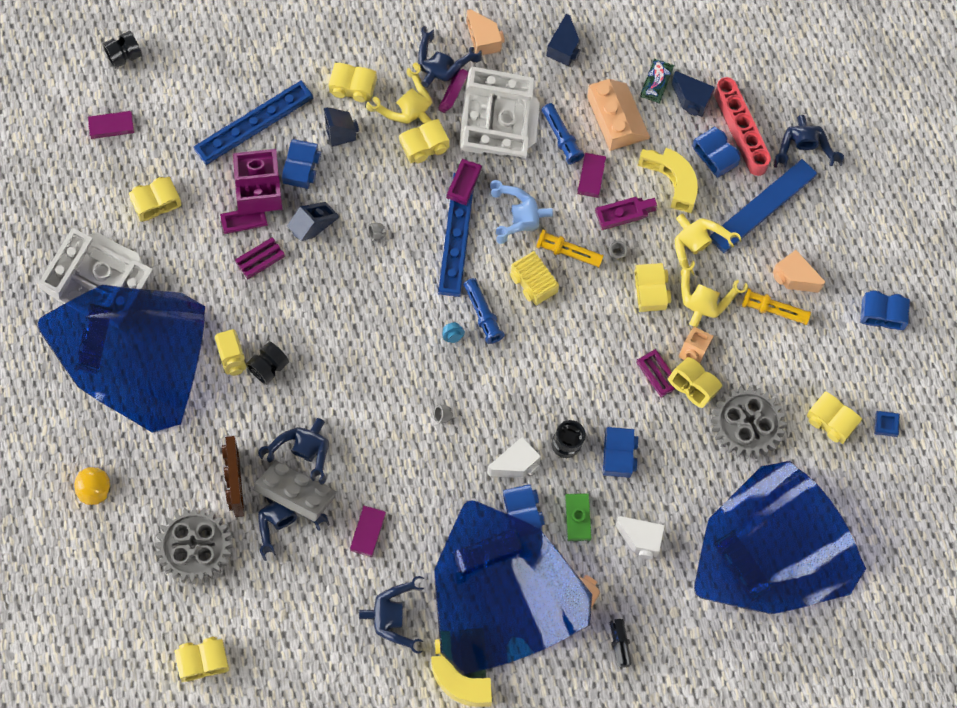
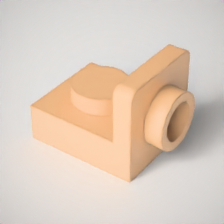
[679,326,714,363]

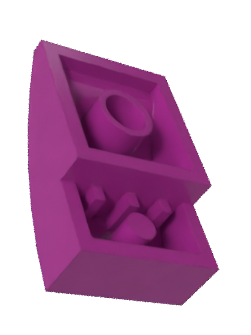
[233,149,283,214]

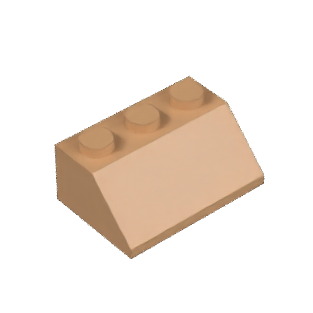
[587,79,650,151]

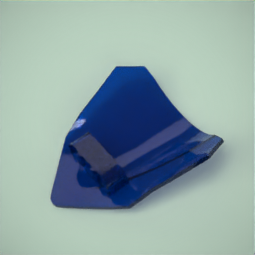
[37,284,205,433]
[694,461,866,614]
[434,500,592,675]

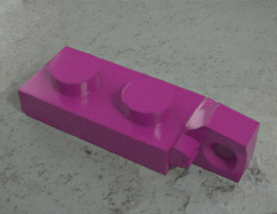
[595,196,657,230]

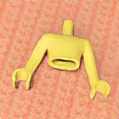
[366,63,432,124]
[675,213,742,277]
[680,257,748,328]

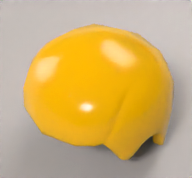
[74,467,110,505]

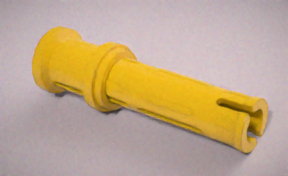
[536,229,604,268]
[741,288,811,325]

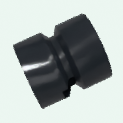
[102,30,142,69]
[246,341,289,385]
[551,420,586,458]

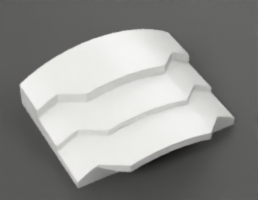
[460,66,540,158]
[38,227,153,329]

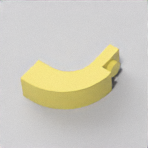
[638,148,698,213]
[431,632,492,707]

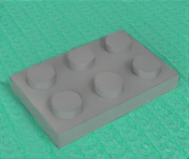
[253,460,337,522]

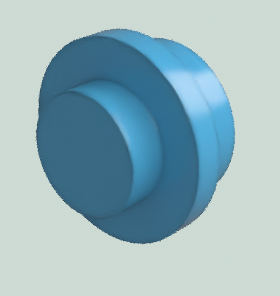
[442,322,465,343]

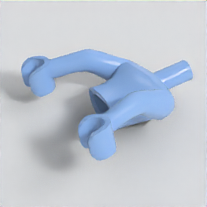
[490,180,553,244]

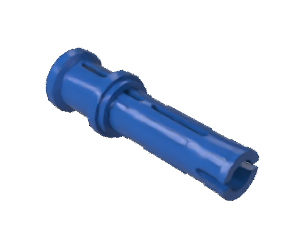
[541,103,584,165]
[463,278,505,344]

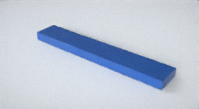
[193,80,314,165]
[710,159,817,254]
[438,173,474,297]

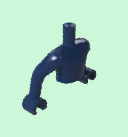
[418,26,482,88]
[774,115,844,168]
[258,418,329,485]
[258,497,330,561]
[359,576,424,654]

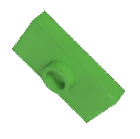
[565,493,591,541]

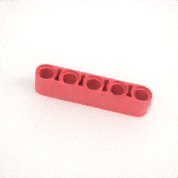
[714,77,771,176]

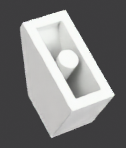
[487,437,541,478]
[615,516,664,560]

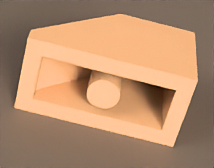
[466,9,505,55]
[772,250,825,293]

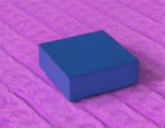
[874,411,900,437]

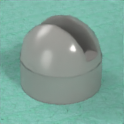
[369,223,386,241]
[609,241,627,259]
[433,405,453,423]

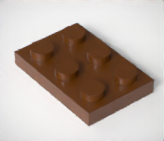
[222,436,245,518]

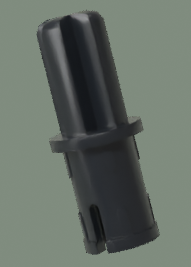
[609,619,631,668]

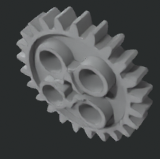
[711,386,786,459]
[155,507,233,584]

